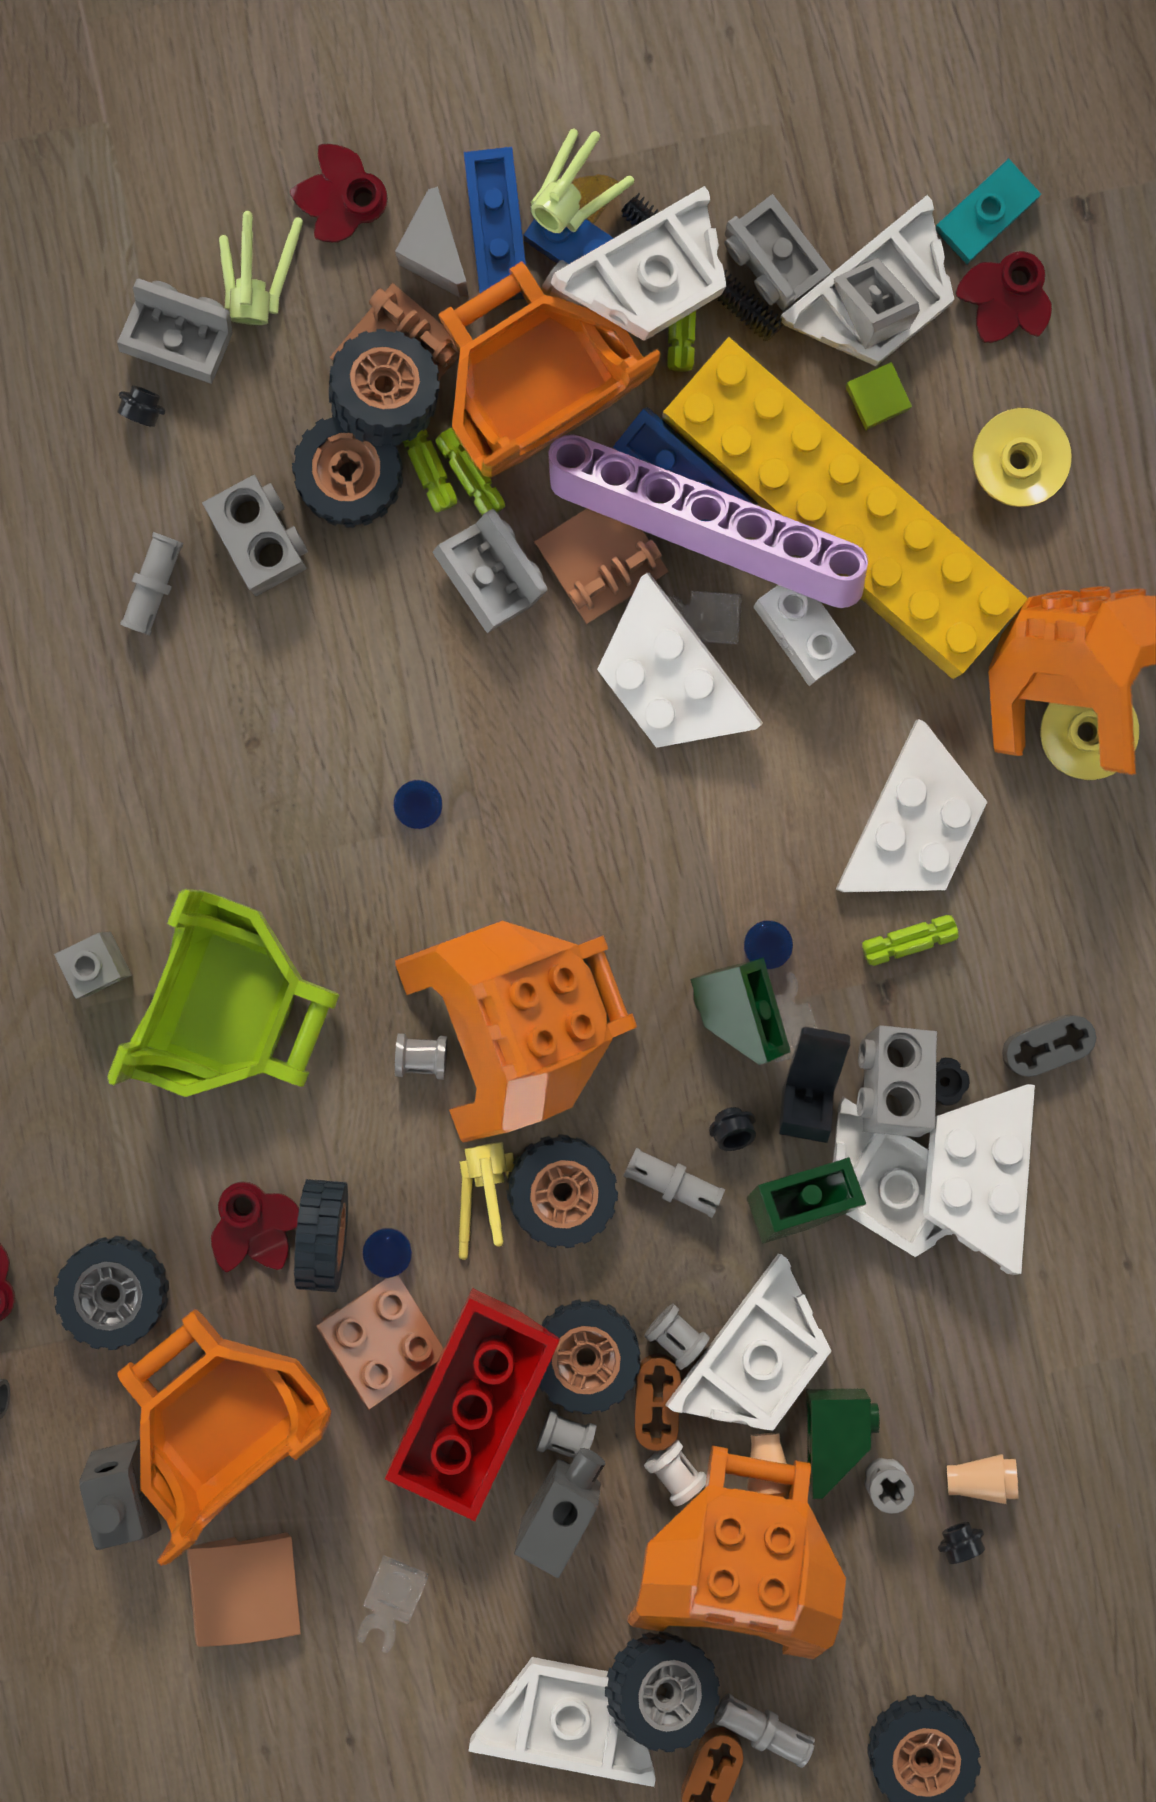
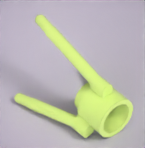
[530,128,634,233]
[219,211,303,325]

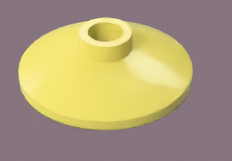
[973,408,1072,507]
[1040,703,1139,780]

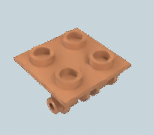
[330,283,460,393]
[534,508,669,625]
[316,1272,444,1410]

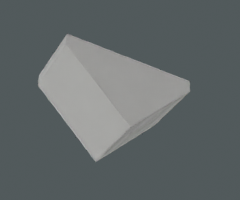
[395,187,469,297]
[833,258,920,349]

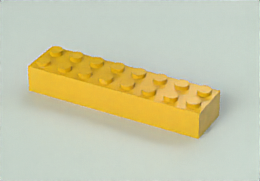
[662,337,1028,679]

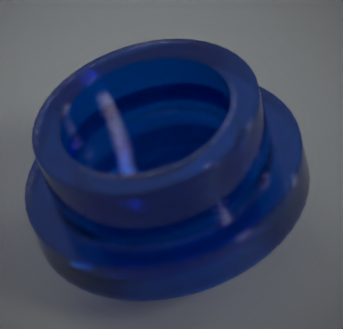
[393,780,443,829]
[744,921,793,969]
[363,1228,412,1278]

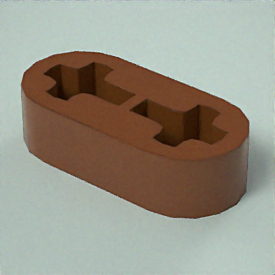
[634,1353,681,1451]
[680,1727,744,1802]

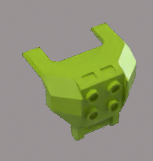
[107,889,340,1097]

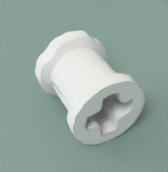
[644,1439,707,1506]

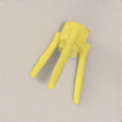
[459,1142,514,1260]

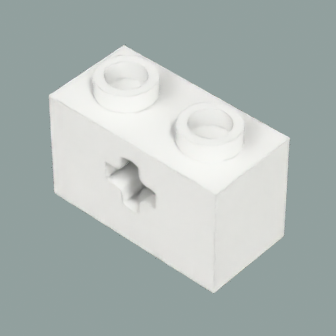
[753,585,856,686]

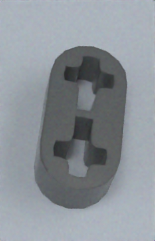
[1002,1014,1097,1077]

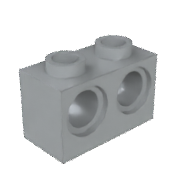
[202,475,308,596]
[857,1025,937,1137]

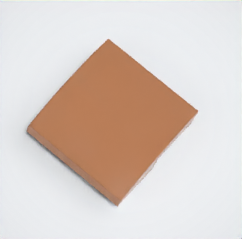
[187,1532,301,1647]

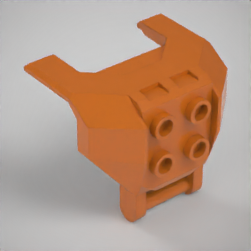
[438,261,660,477]
[988,586,1156,775]
[395,921,638,1143]
[117,1309,331,1565]
[627,1446,846,1659]

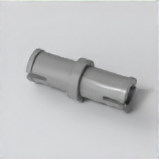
[120,532,183,635]
[623,1147,725,1218]
[714,1693,815,1768]

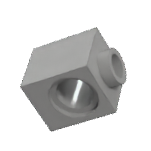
[54,932,132,999]

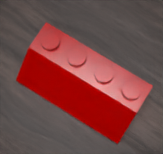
[385,1288,560,1521]

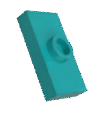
[935,158,1042,265]

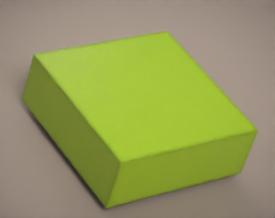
[845,362,912,430]

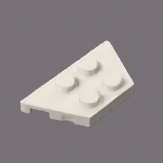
[551,186,726,341]
[780,195,955,366]
[597,573,763,748]
[836,719,987,892]
[923,1084,1035,1275]
[833,1097,954,1257]
[665,1254,831,1431]
[469,1657,656,1787]

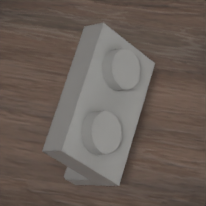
[724,194,832,313]
[117,279,233,384]
[432,509,547,633]

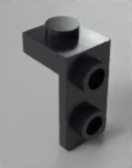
[779,1027,850,1143]

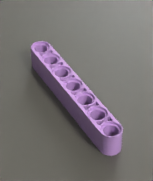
[548,435,868,608]

